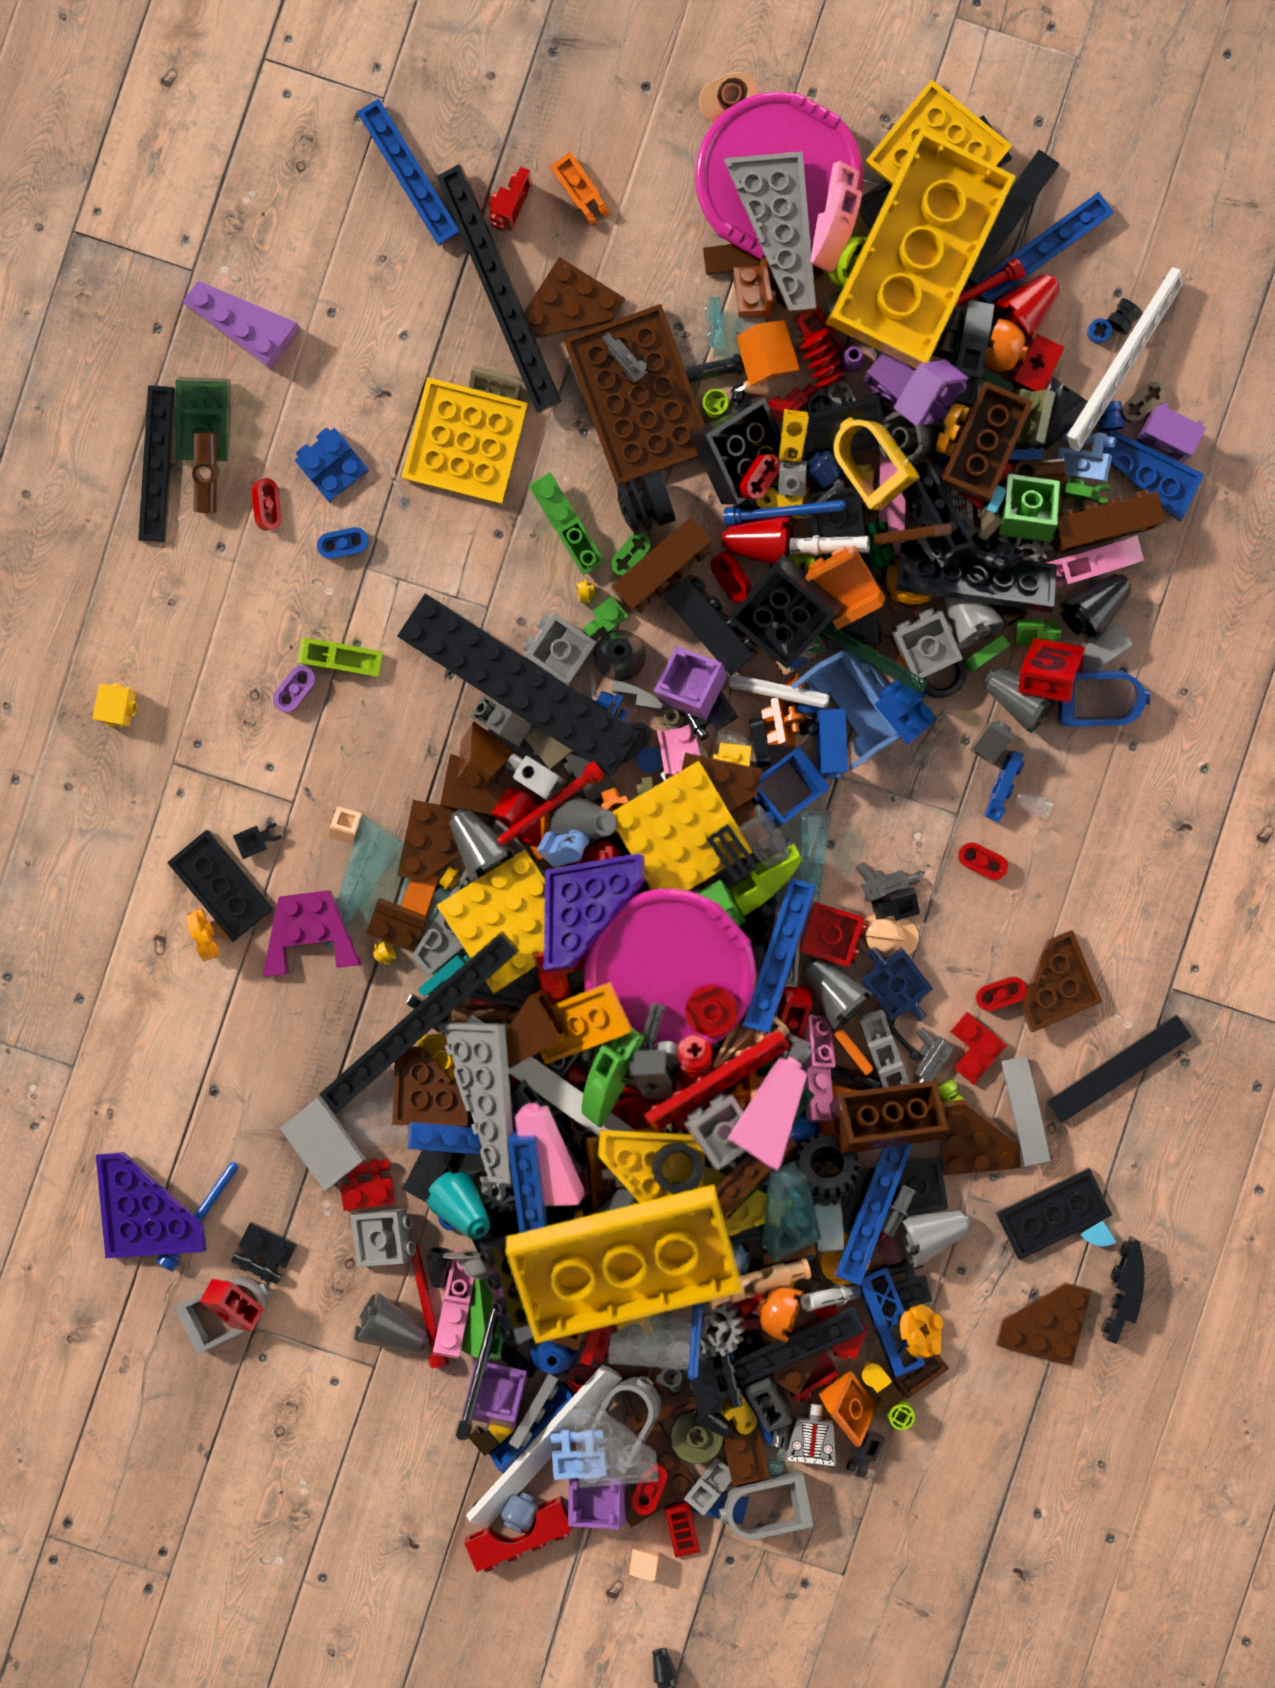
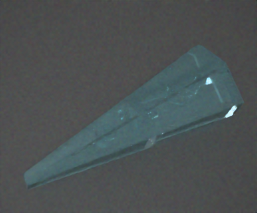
[801,811,832,936]
[324,815,404,950]

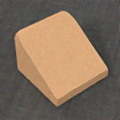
[329,806,362,844]
[629,1548,658,1582]

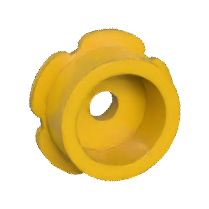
[576,579,595,604]
[439,866,461,890]
[373,941,397,965]

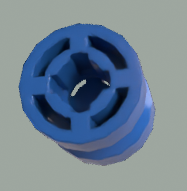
[1098,401,1125,432]

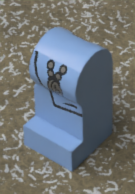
[536,830,589,867]

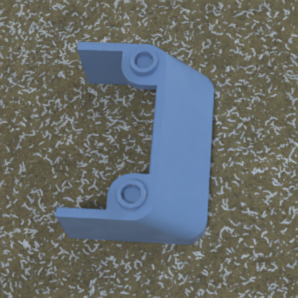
[791,646,901,771]

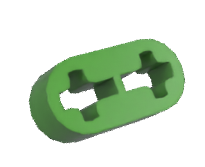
[611,533,651,577]
[964,634,1011,673]

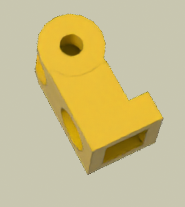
[779,409,809,463]
[756,483,810,519]
[720,1396,757,1435]

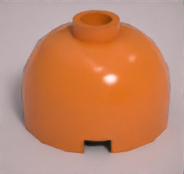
[983,318,1029,372]
[757,1287,803,1342]

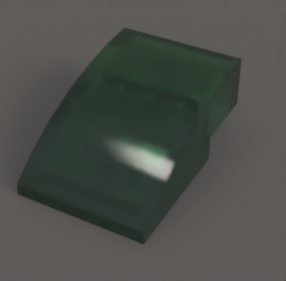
[174,377,231,461]

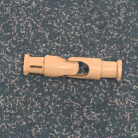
[707,1257,811,1310]

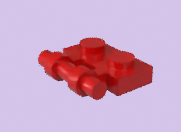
[340,1159,396,1211]

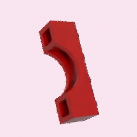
[464,1496,573,1572]

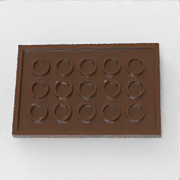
[564,304,705,487]

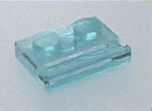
[704,296,724,356]

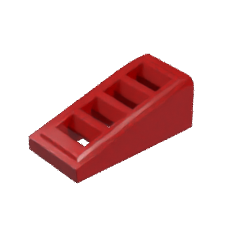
[792,305,846,355]
[664,1501,700,1558]

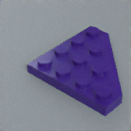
[544,853,645,972]
[96,1152,207,1258]

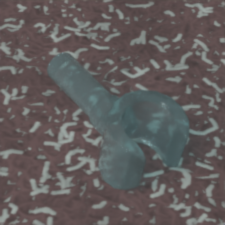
[428,887,450,924]
[767,1448,786,1475]

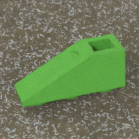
[461,1279,504,1360]

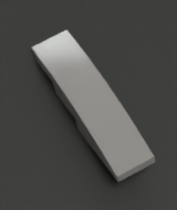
[858,1009,910,1088]
[1001,1056,1051,1168]

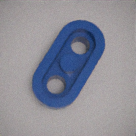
[317,527,369,560]

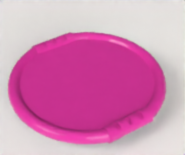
[694,91,864,260]
[584,889,756,1050]

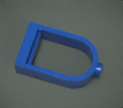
[1058,670,1150,726]

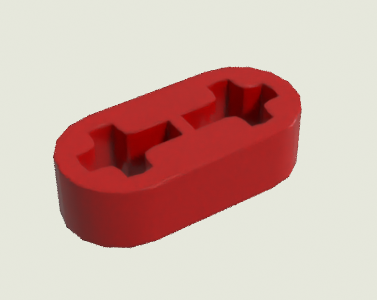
[740,454,780,499]

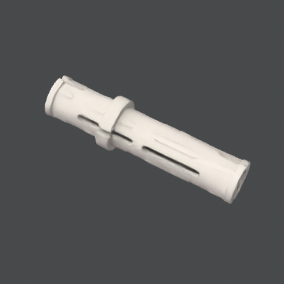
[789,535,870,556]
[800,1283,861,1311]

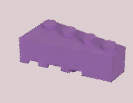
[182,281,301,369]

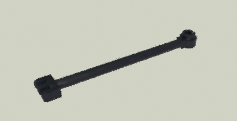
[456,1261,504,1440]

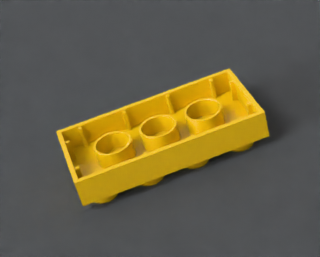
[826,128,1016,369]
[506,1185,742,1343]

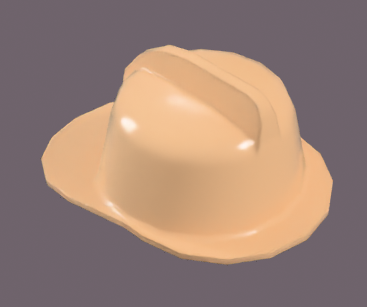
[699,72,758,122]
[858,915,919,957]

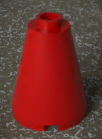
[992,274,1060,344]
[721,516,794,565]

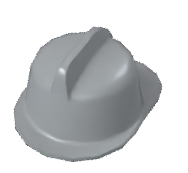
[443,1250,487,1280]

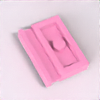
[657,725,700,779]

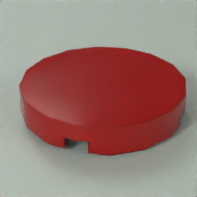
[685,984,738,1037]

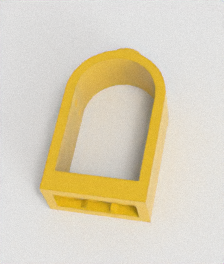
[834,417,920,510]

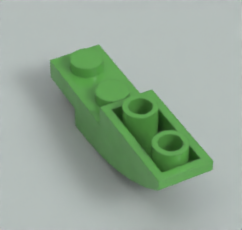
[528,472,605,575]
[581,1026,645,1128]

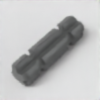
[639,1002,665,1051]

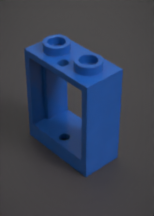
[816,709,848,779]
[752,747,830,829]

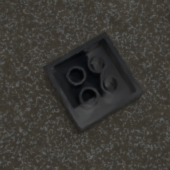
[690,397,781,505]
[728,554,842,669]

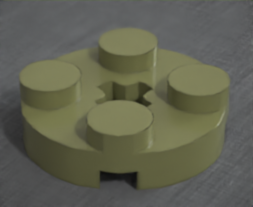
[670,1411,723,1464]

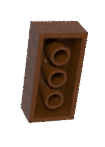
[941,381,1033,504]
[1052,489,1166,555]
[611,517,712,614]
[829,1080,949,1154]

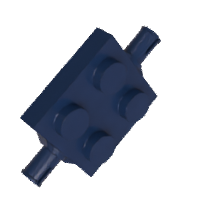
[861,947,933,1021]

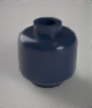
[807,450,846,490]

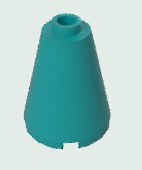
[427,1170,490,1239]

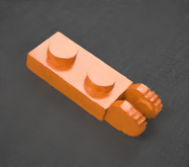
[549,152,610,226]

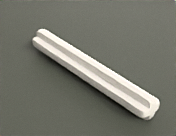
[729,674,829,709]

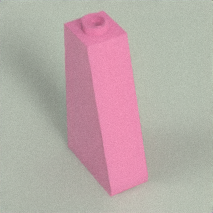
[727,1057,807,1170]
[515,1103,585,1206]

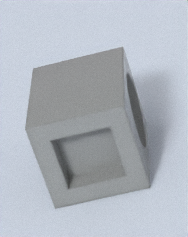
[779,460,807,496]

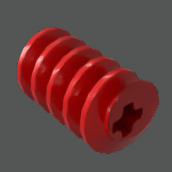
[800,328,846,388]
[678,1035,712,1087]

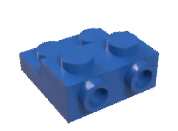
[294,427,369,503]
[874,674,937,745]

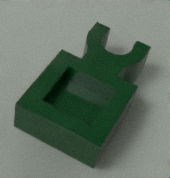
[866,521,896,569]

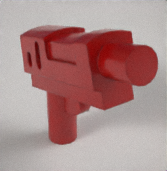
[757,383,817,426]

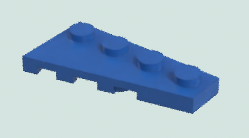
[1103,429,1204,522]

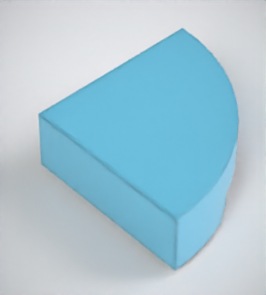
[987,485,1006,513]
[1079,1220,1116,1246]

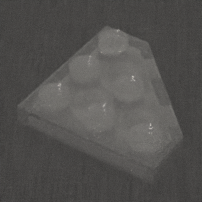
[339,1064,409,1149]
[609,1305,693,1370]
[573,1405,659,1488]

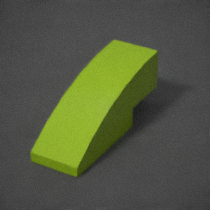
[297,637,383,677]
[730,843,802,916]

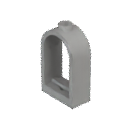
[174,1276,271,1354]
[582,1376,661,1472]
[718,1470,813,1540]

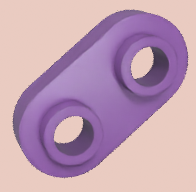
[273,666,316,713]

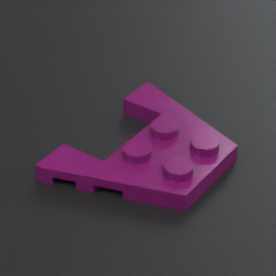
[263,890,362,977]

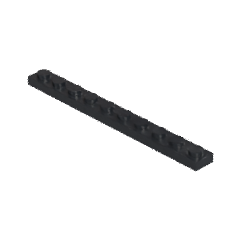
[437,164,562,413]
[319,931,520,1113]

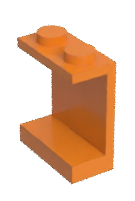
[806,545,885,630]

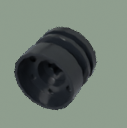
[616,469,676,536]

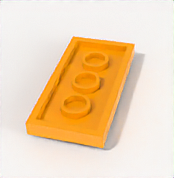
[540,982,632,1065]

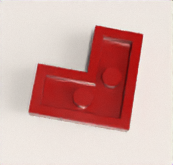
[533,951,585,1004]
[950,1012,1007,1085]

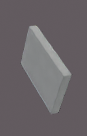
[280,1097,366,1191]

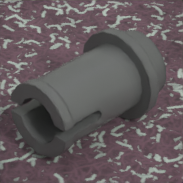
[771,1417,794,1449]

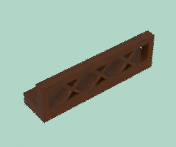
[715,1136,798,1222]

